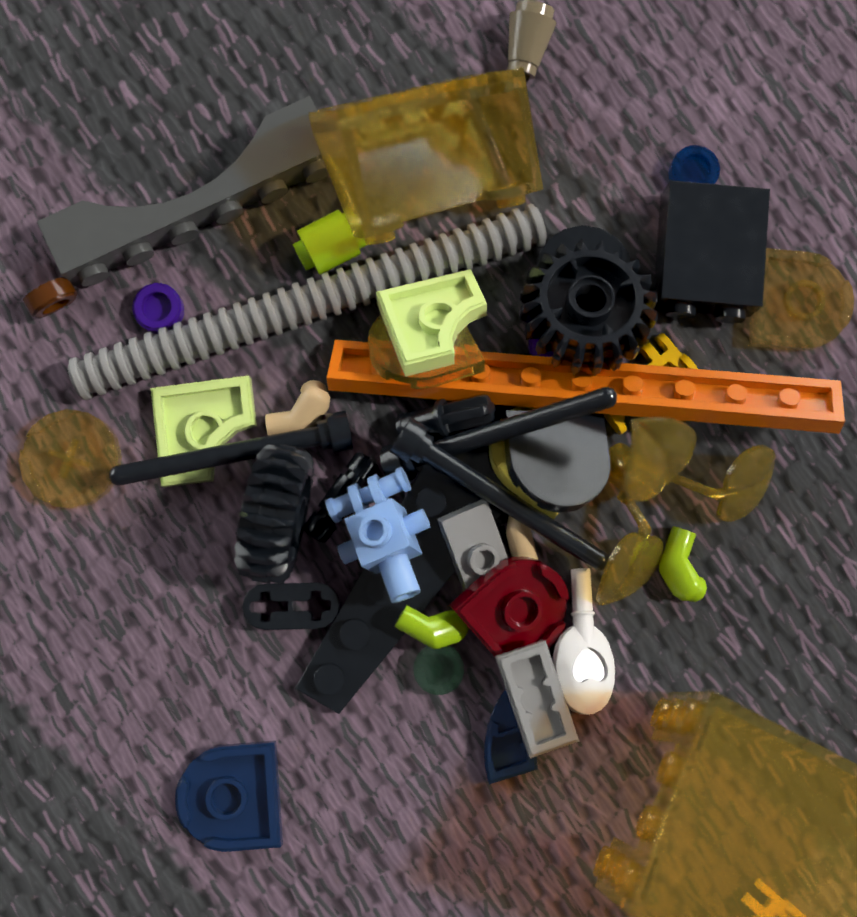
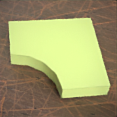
[376,269,487,377]
[150,375,257,487]

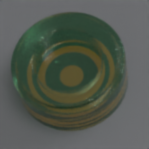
[413,645,464,695]

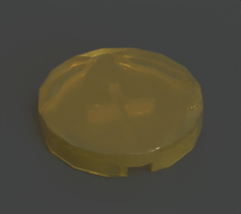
[19,409,122,509]

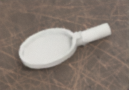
[552,568,615,715]

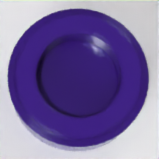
[132,283,185,334]

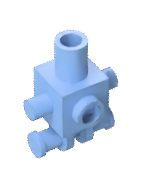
[325,467,430,603]

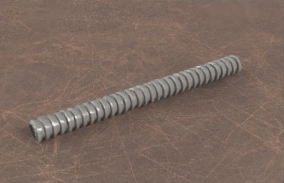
[68,203,547,401]

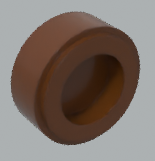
[23,277,77,318]

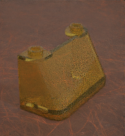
[308,67,544,245]

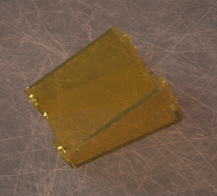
[593,691,857,917]

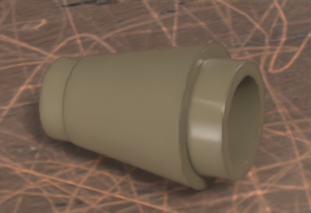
[507,0,557,80]

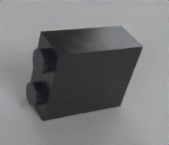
[654,180,770,323]

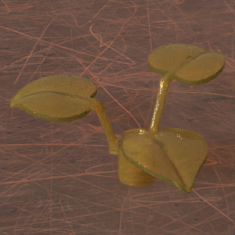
[595,417,776,606]

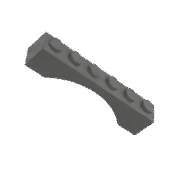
[37,96,339,287]

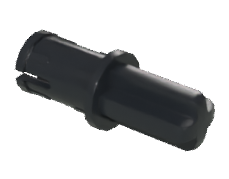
[396,394,496,438]

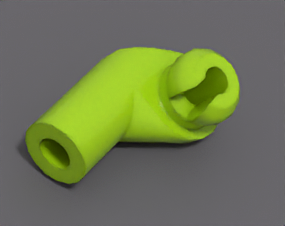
[659,526,707,602]
[394,605,469,649]

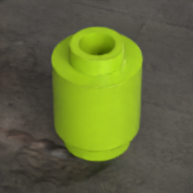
[292,208,370,275]

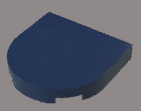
[175,740,283,852]

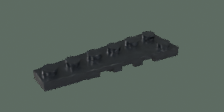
[295,432,517,714]

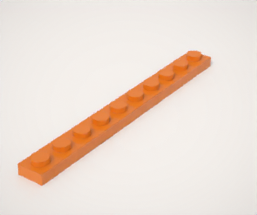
[327,340,845,434]

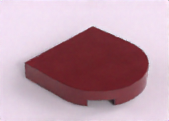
[449,557,569,658]

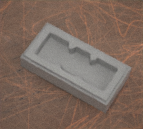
[437,499,508,591]
[495,640,579,758]

